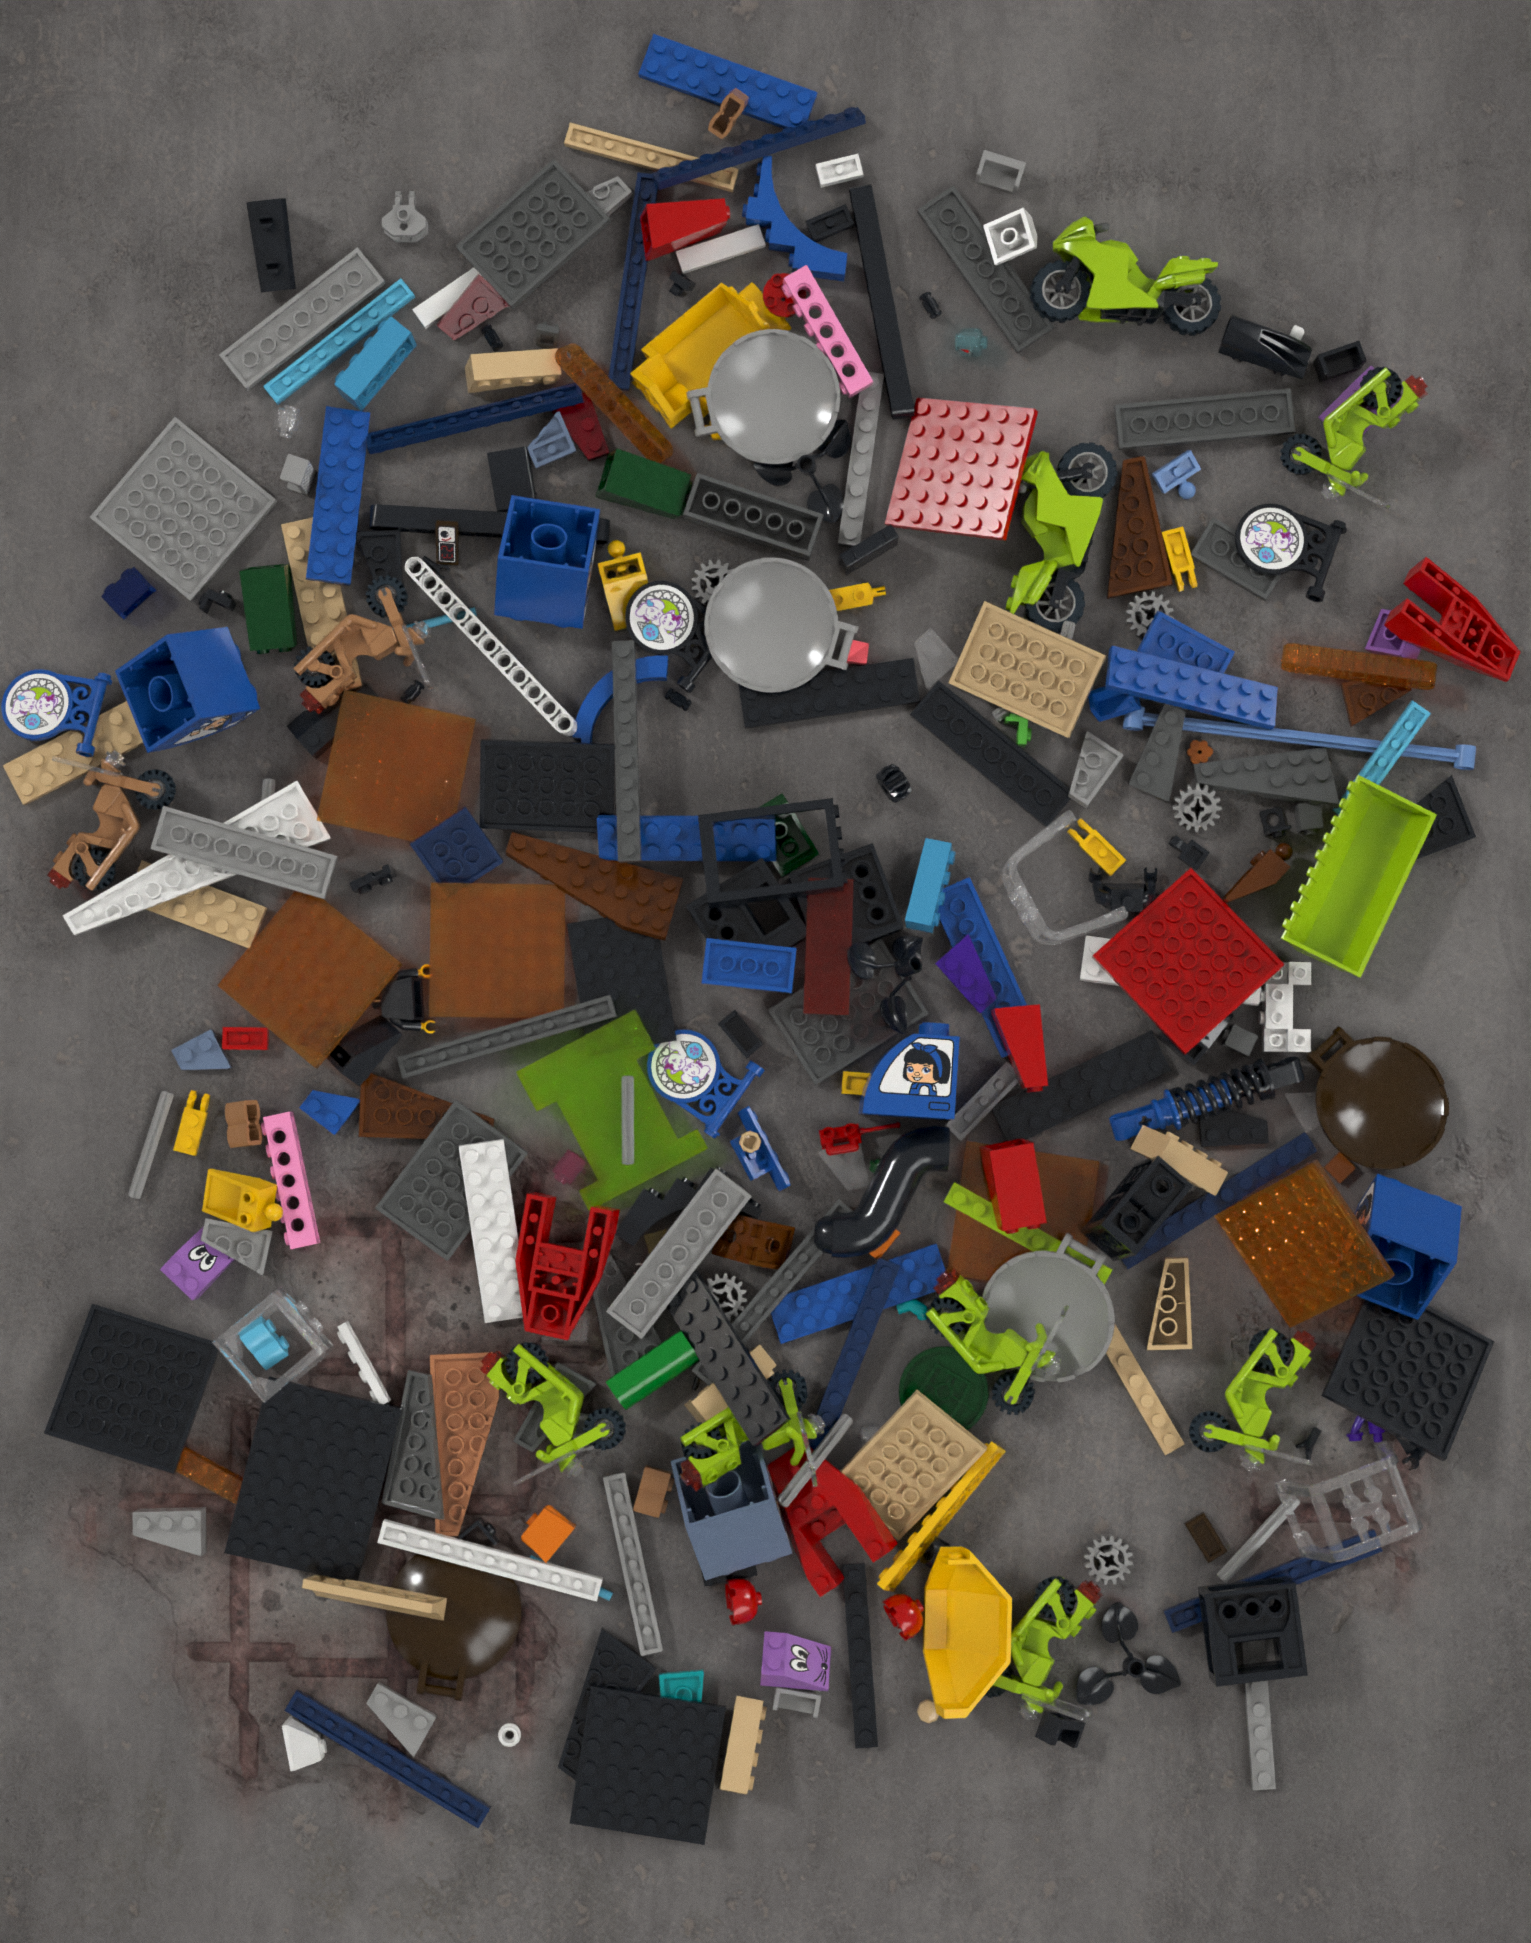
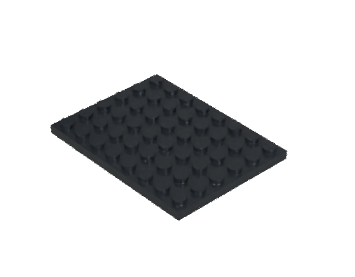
[224,1376,402,1581]

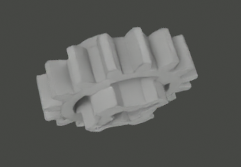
[691,560,733,606]
[1125,591,1174,638]
[1173,783,1222,832]
[707,1273,747,1321]
[1083,1534,1133,1585]

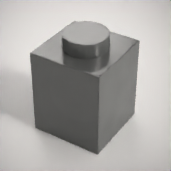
[1294,802,1324,836]
[1220,1024,1258,1057]

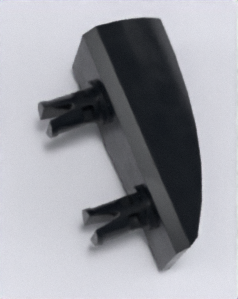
[246,198,296,293]
[1218,314,1312,380]

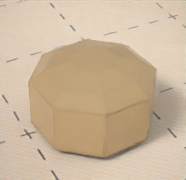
[739,1131,761,1153]
[917,1699,939,1723]

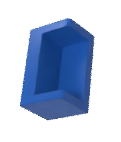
[1088,686,1141,722]

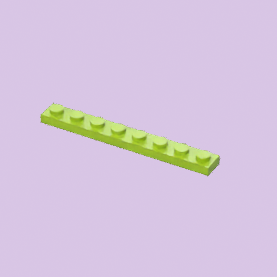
[943,1182,1112,1285]

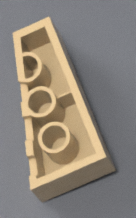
[465,348,561,393]
[1147,1257,1192,1350]
[684,1344,777,1423]
[719,1696,767,1795]

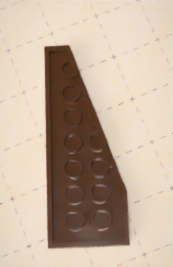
[506,832,683,941]

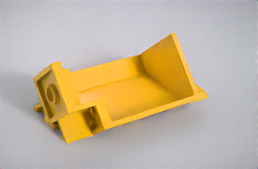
[630,282,792,429]

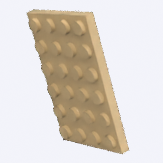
[949,601,1107,738]
[840,1390,987,1540]

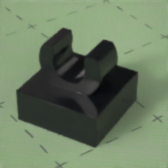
[669,271,696,296]

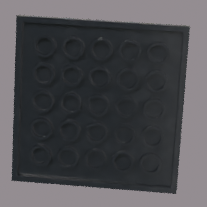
[1321,1299,1495,1461]
[44,1304,221,1475]
[569,1685,726,1845]

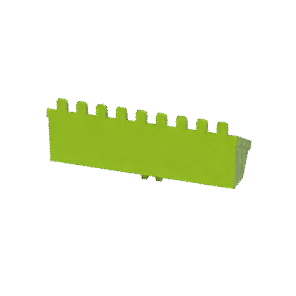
[1281,775,1437,978]

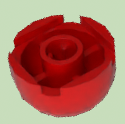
[725,1578,762,1626]
[882,1593,924,1641]

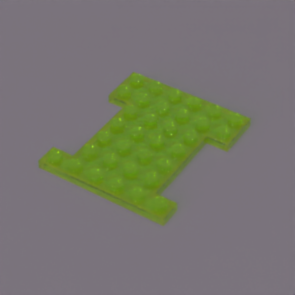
[516,1009,708,1211]

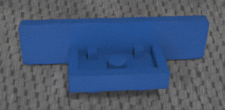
[730,1106,791,1191]

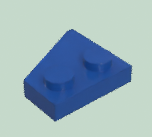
[299,1090,360,1135]

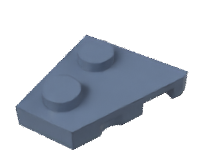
[527,411,577,469]
[171,1029,232,1070]

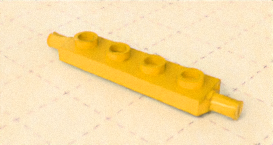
[829,582,886,611]

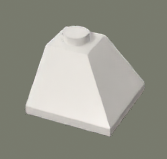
[983,208,1038,266]
[282,1716,327,1771]

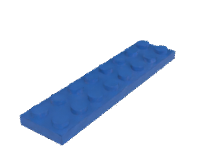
[638,34,817,129]
[306,406,370,586]
[1105,646,1278,730]
[597,815,777,861]
[938,877,1027,1058]
[771,1244,948,1344]

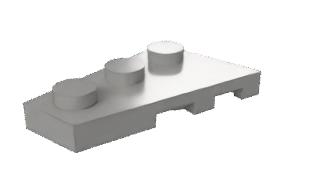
[1068,731,1124,809]
[366,1682,437,1757]

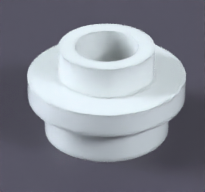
[498,1723,521,1747]

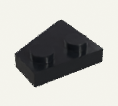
[349,864,397,895]

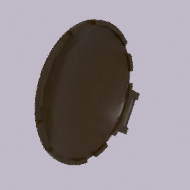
[1306,1026,1449,1170]
[386,1553,522,1701]

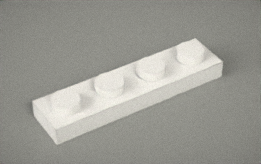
[337,1321,391,1404]

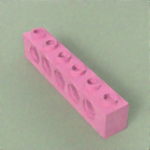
[781,265,873,398]
[261,1112,321,1250]

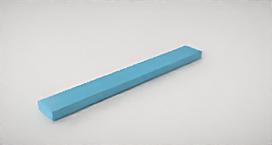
[263,278,415,405]

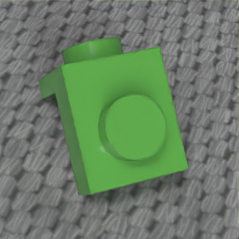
[1004,713,1031,747]

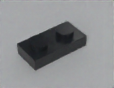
[805,204,854,242]

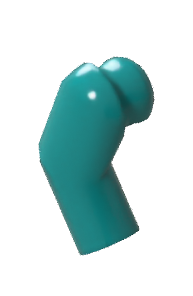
[896,1299,928,1321]

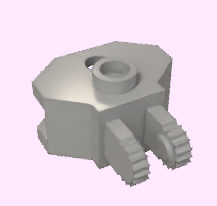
[382,191,429,242]

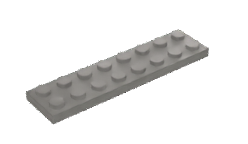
[219,247,386,391]
[150,806,338,899]
[606,1168,752,1339]

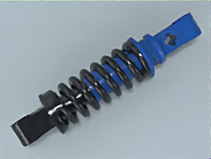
[1109,1056,1305,1141]

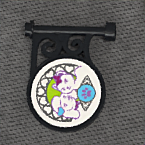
[1235,503,1347,602]
[625,580,712,693]

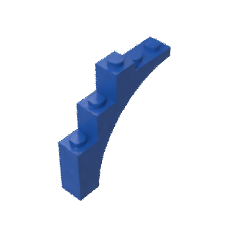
[742,156,848,281]

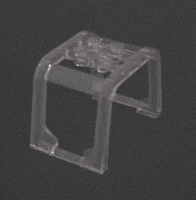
[1001,810,1128,946]
[213,1286,334,1403]
[1274,1441,1423,1563]

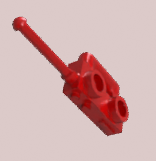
[819,1122,900,1156]

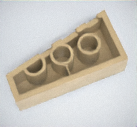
[1130,1125,1228,1196]

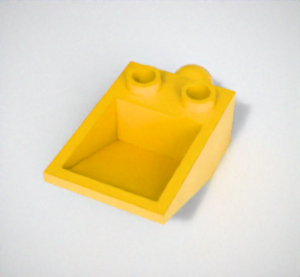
[597,540,648,631]
[202,1169,283,1232]

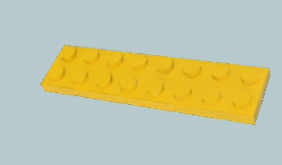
[877,1441,1006,1592]

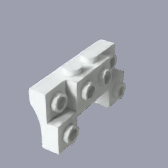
[1258,962,1311,1052]

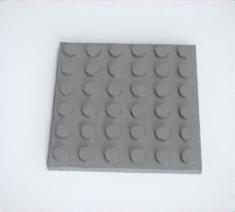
[90,417,277,602]

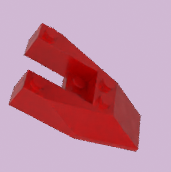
[1384,557,1521,682]
[515,1192,620,1340]
[767,1442,898,1597]

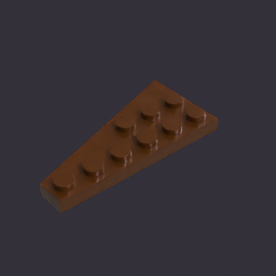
[1107,456,1173,599]
[359,1073,495,1139]

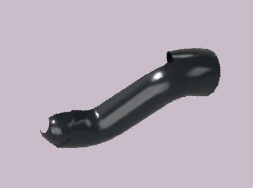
[814,1126,950,1258]

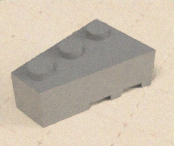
[133,1507,207,1556]

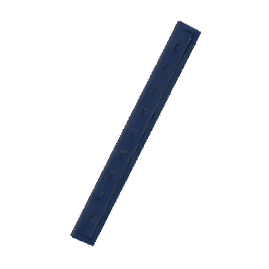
[652,107,866,190]
[607,172,658,391]
[366,382,584,454]
[1121,1132,1317,1269]
[804,1257,900,1450]
[1163,1529,1383,1633]
[284,1689,491,1828]

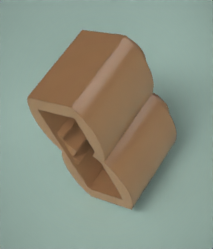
[708,88,749,139]
[225,1100,262,1148]
[633,1465,674,1518]

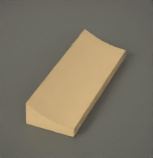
[302,1574,447,1621]

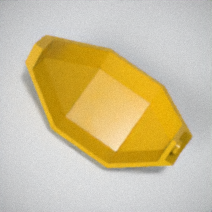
[923,1546,1012,1719]

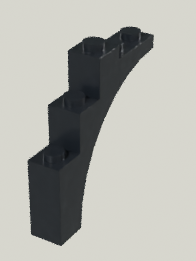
[615,1166,762,1246]

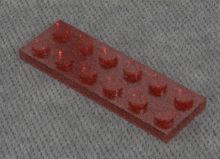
[803,878,854,1015]

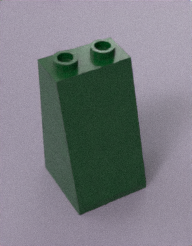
[595,448,692,519]
[239,563,297,654]

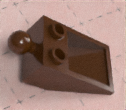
[1222,843,1293,904]

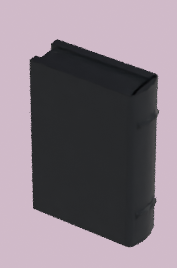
[487,446,537,512]
[838,524,899,576]

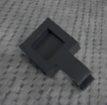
[1168,835,1210,871]

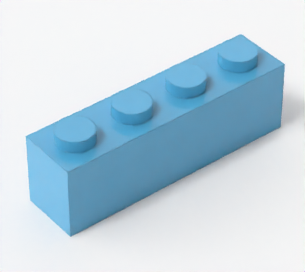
[905,838,956,933]

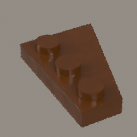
[1340,669,1412,727]

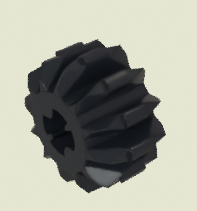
[876,764,911,803]

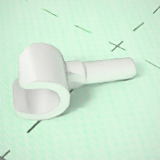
[1289,325,1304,341]

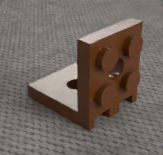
[711,1214,795,1270]

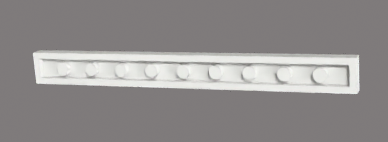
[377,1519,603,1602]

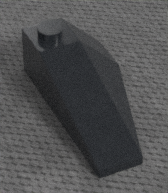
[287,684,382,760]

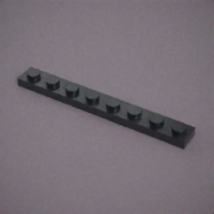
[842,1563,878,1749]

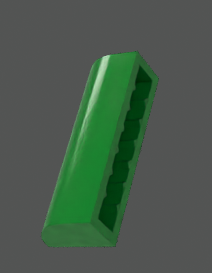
[606,1330,700,1410]

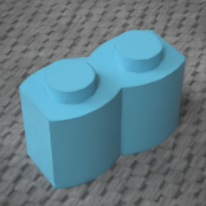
[239,1316,289,1370]

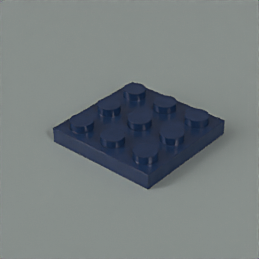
[410,806,503,898]

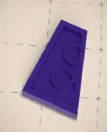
[935,934,997,1014]

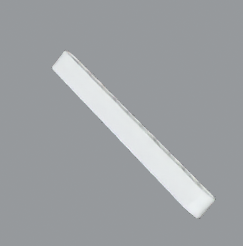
[405,557,578,737]

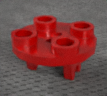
[763,273,806,318]

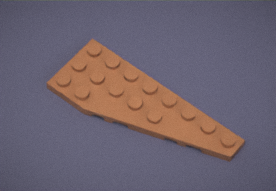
[430,1352,500,1536]

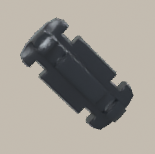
[919,292,942,319]
[481,324,503,352]
[400,680,425,706]
[665,688,692,711]

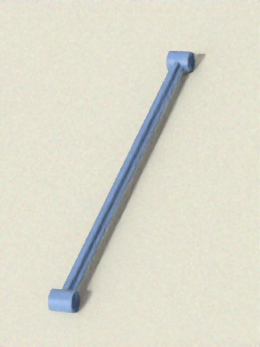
[1123,706,1476,770]

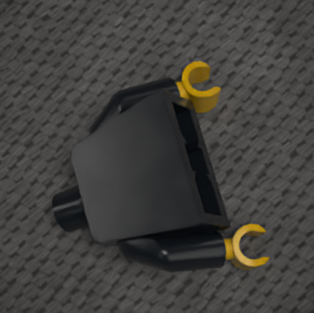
[372,964,435,1033]

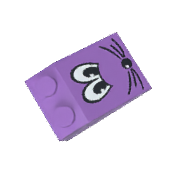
[160,1226,235,1300]
[760,1631,831,1691]

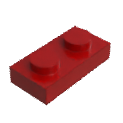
[222,1027,269,1050]

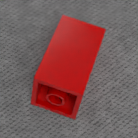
[640,198,730,261]
[991,1004,1048,1092]
[979,1138,1047,1234]

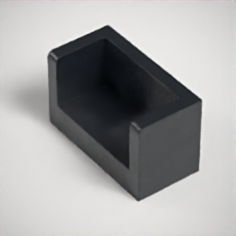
[1313,341,1367,382]
[718,1010,764,1059]
[1035,1711,1086,1748]

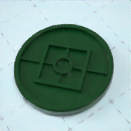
[898,1346,989,1430]

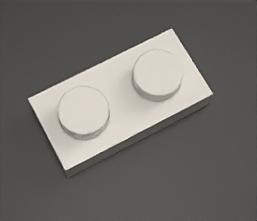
[815,154,863,188]

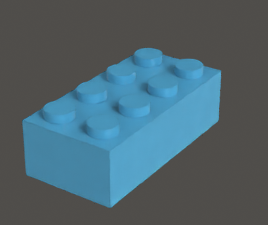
[334,316,417,411]

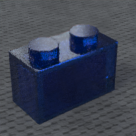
[101,567,156,620]

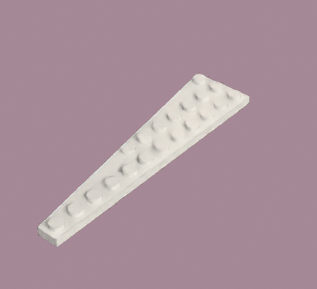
[63,781,332,935]

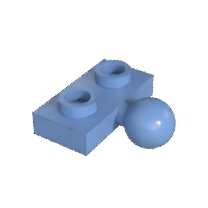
[1152,450,1201,499]

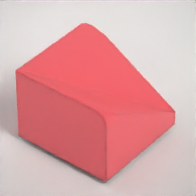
[846,640,869,665]

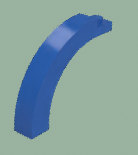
[573,656,669,743]

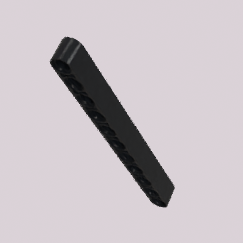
[849,184,915,420]
[369,504,610,544]

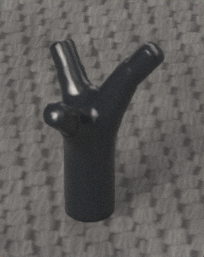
[1296,1427,1322,1464]

